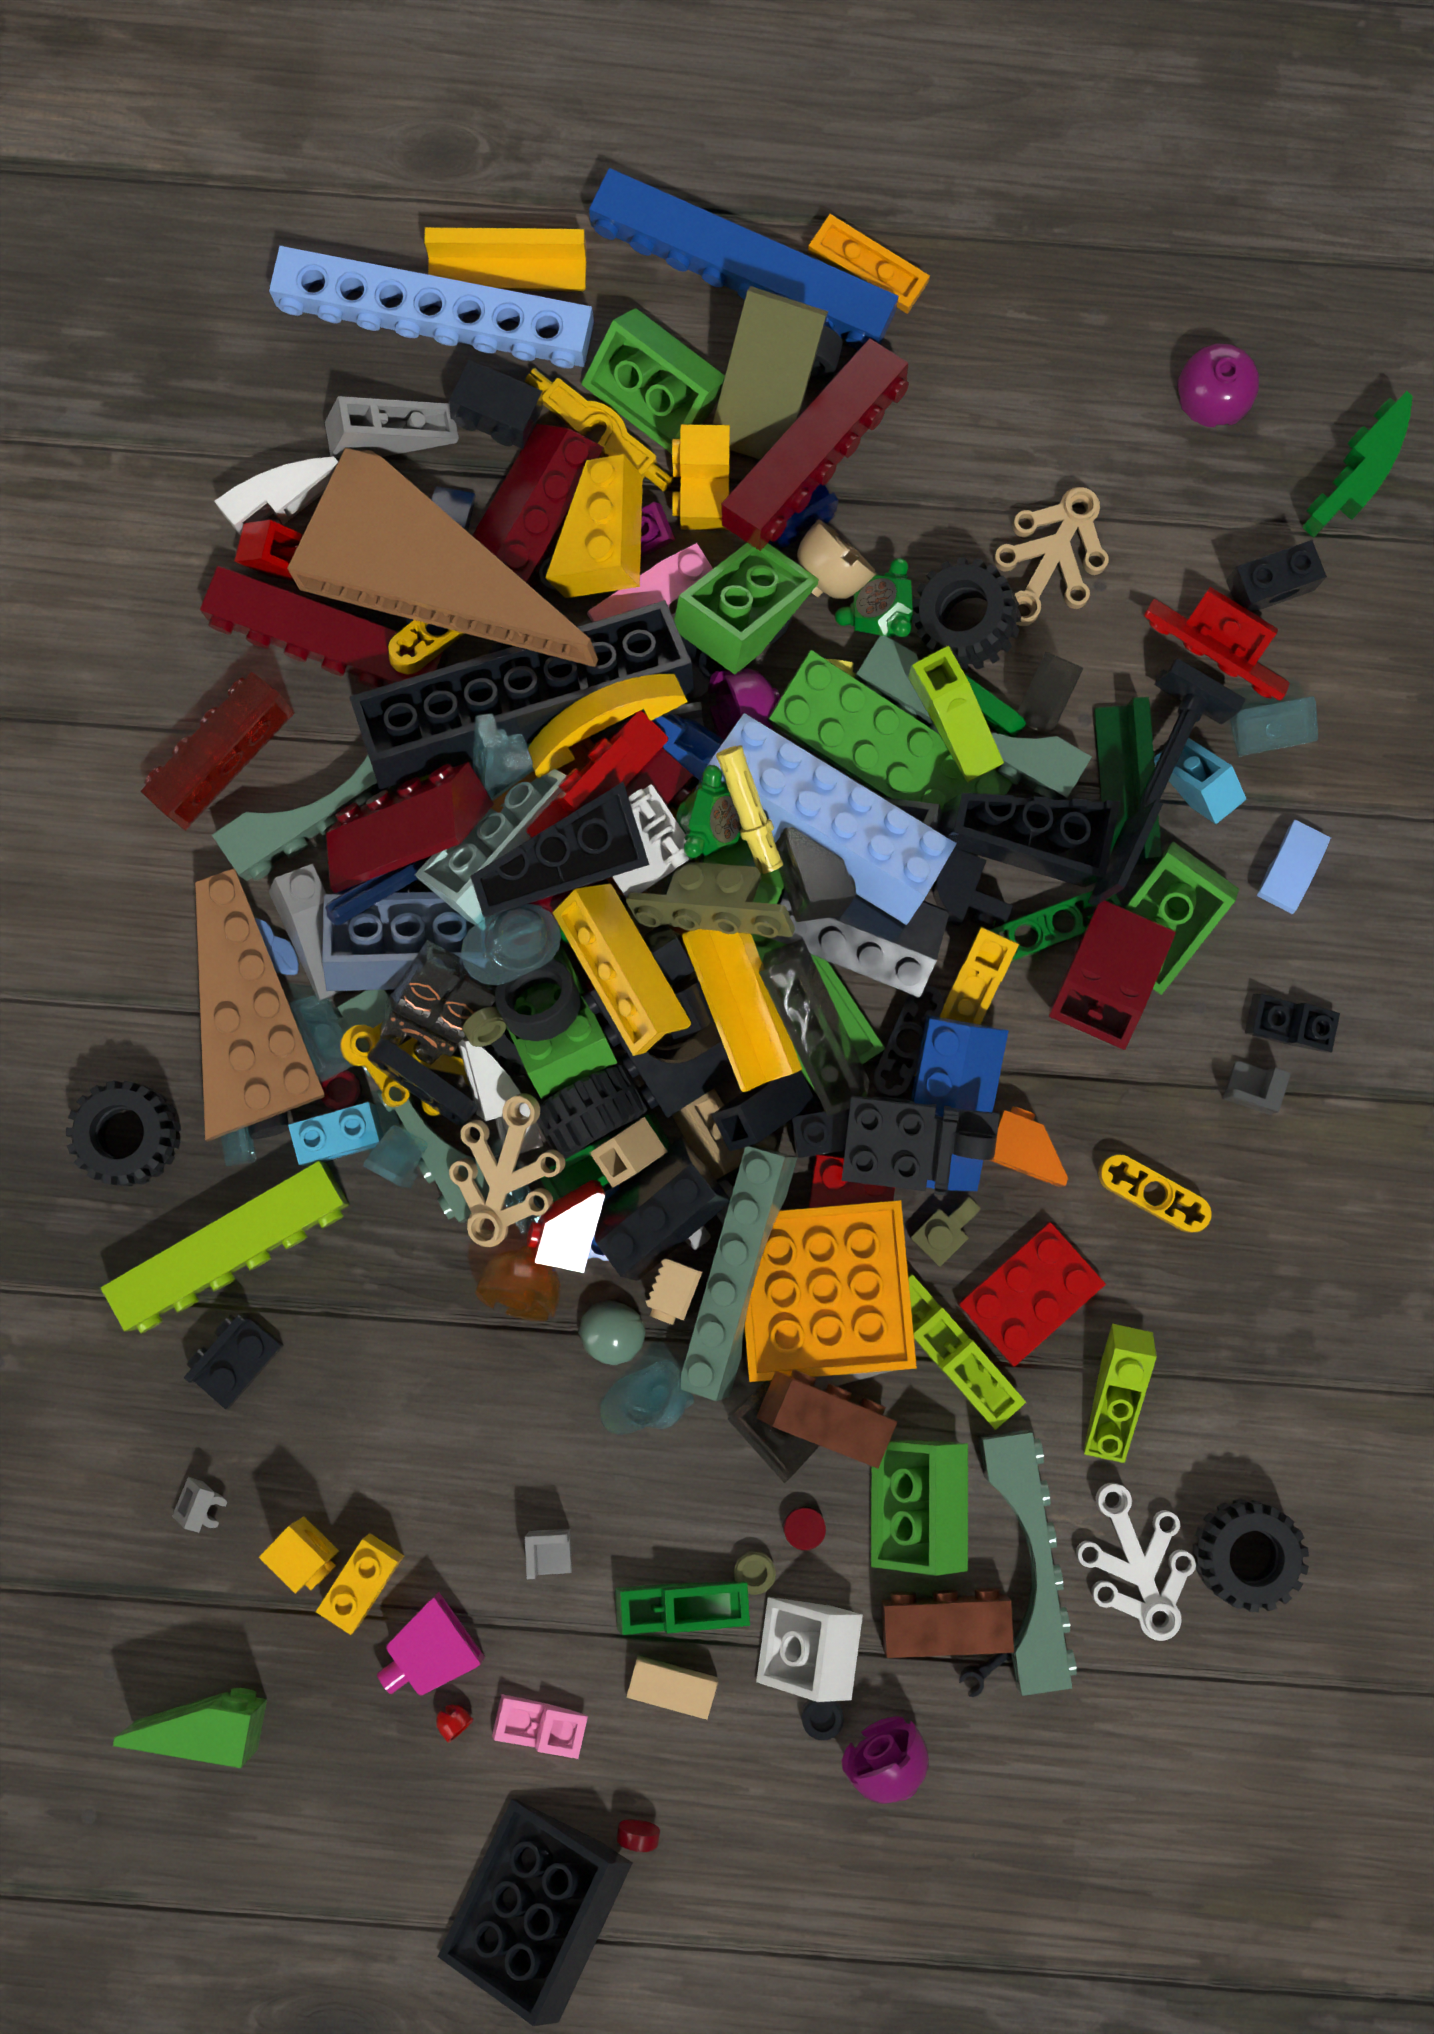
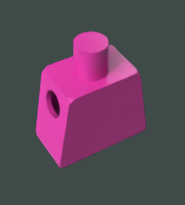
[377,1592,485,1696]

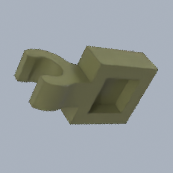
[910,1197,981,1267]

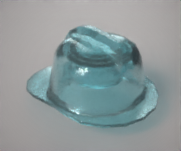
[461,904,561,986]
[600,1360,694,1435]

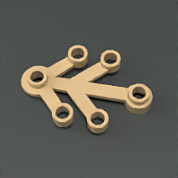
[994,487,1109,626]
[449,1093,565,1247]

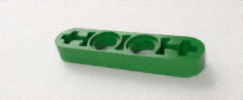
[969,890,1121,962]

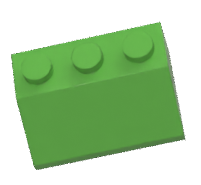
[581,308,725,454]
[871,1440,968,1576]

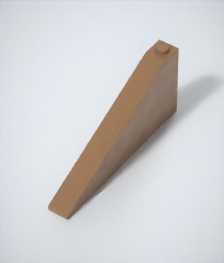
[287,448,598,667]

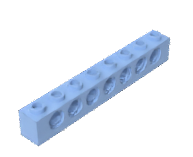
[269,246,594,369]

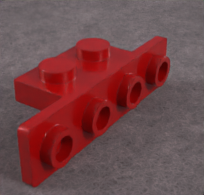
[1144,587,1290,701]
[526,711,668,838]

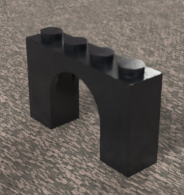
[579,926,735,1118]
[671,977,816,1151]

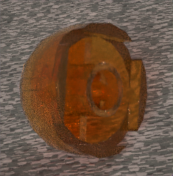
[475,1246,561,1322]

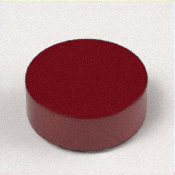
[320,1069,362,1110]
[784,1506,826,1550]
[616,1819,660,1852]

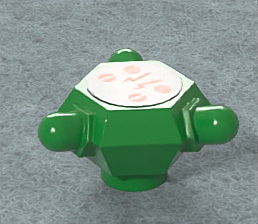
[835,558,913,637]
[677,765,747,858]

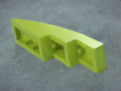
[908,1272,1026,1430]

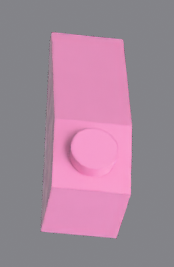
[587,543,713,622]

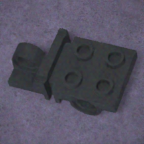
[842,1095,1000,1196]

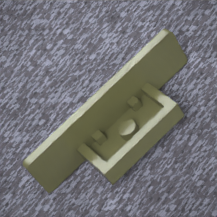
[626,862,795,938]

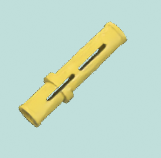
[716,745,783,874]

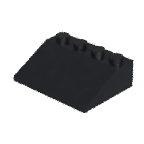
[437,1799,633,2026]

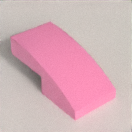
[492,1694,588,1759]

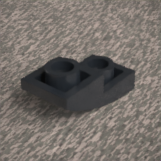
[1245,993,1340,1053]

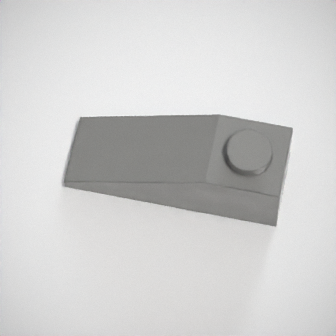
[325,396,459,458]
[269,864,344,1001]

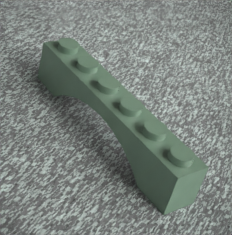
[855,635,1092,800]
[212,755,404,881]
[337,990,490,1223]
[678,1145,797,1401]
[978,1430,1077,1696]

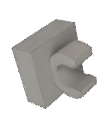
[172,1477,227,1533]

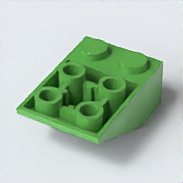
[486,944,617,1099]

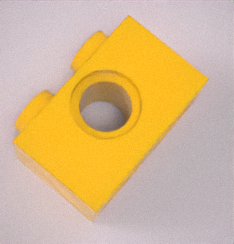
[259,1516,339,1594]
[316,1533,404,1635]

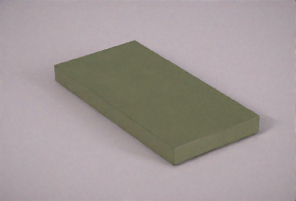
[712,286,828,460]

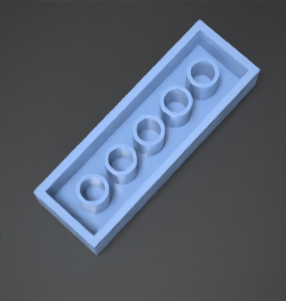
[694,713,957,925]

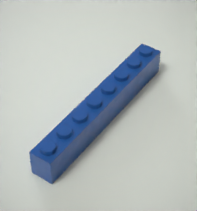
[589,168,899,350]

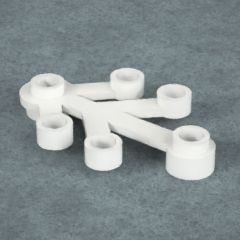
[1076,1483,1196,1641]

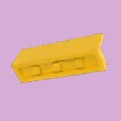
[424,227,586,291]
[552,884,691,1056]
[682,929,802,1092]

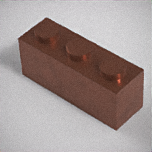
[757,1369,897,1469]
[881,1588,1014,1658]

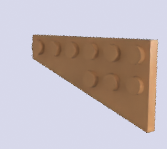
[195,868,325,1142]

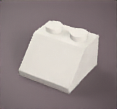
[756,1597,863,1702]

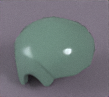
[579,1300,646,1365]

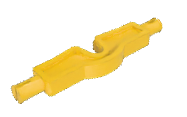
[525,368,673,492]

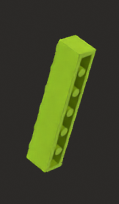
[101,1161,350,1334]

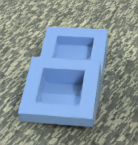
[1256,820,1331,914]

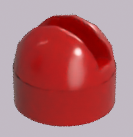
[436,1704,474,1743]

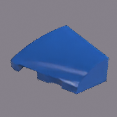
[652,713,725,780]

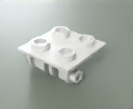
[612,784,693,899]

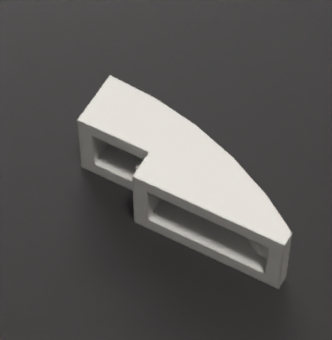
[214,456,338,535]
[457,1036,543,1153]

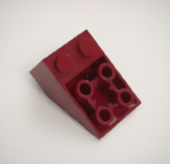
[1049,900,1176,1050]

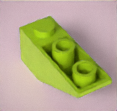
[908,646,1004,783]
[1084,1324,1157,1463]

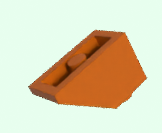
[989,1106,1068,1187]

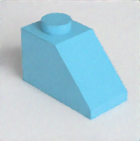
[1154,738,1247,824]

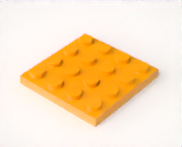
[745,1200,917,1382]

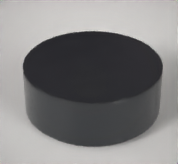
[247,1112,289,1139]
[801,1699,844,1741]

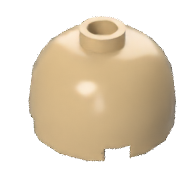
[797,519,877,599]

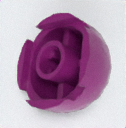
[1177,343,1259,428]
[708,668,780,740]
[841,1716,929,1804]

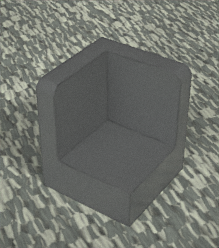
[1223,1061,1291,1115]

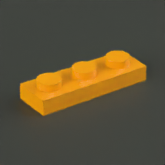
[808,214,930,314]

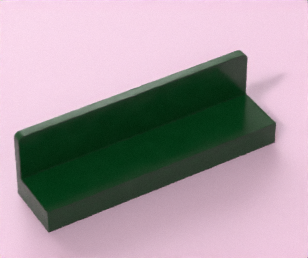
[1094,697,1162,865]

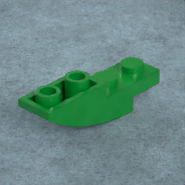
[1302,391,1413,538]

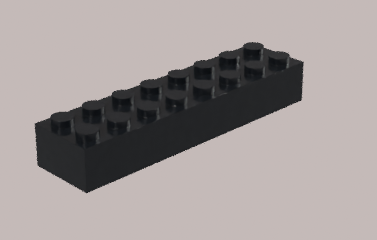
[349,600,694,790]

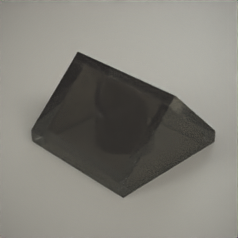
[727,1380,820,1483]

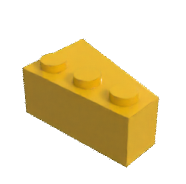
[545,454,643,598]

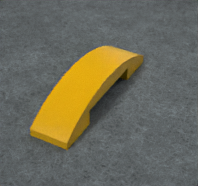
[527,674,688,778]
[914,927,1019,1076]

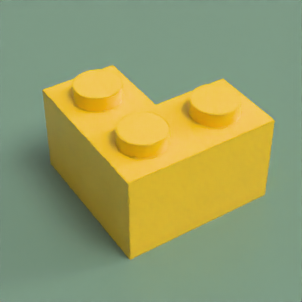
[672,424,730,530]

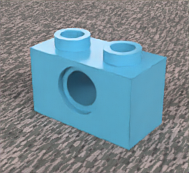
[288,1102,386,1167]

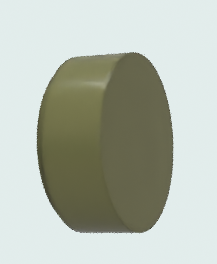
[463,1007,507,1047]
[734,1550,776,1595]

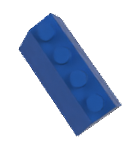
[911,1015,1009,1191]

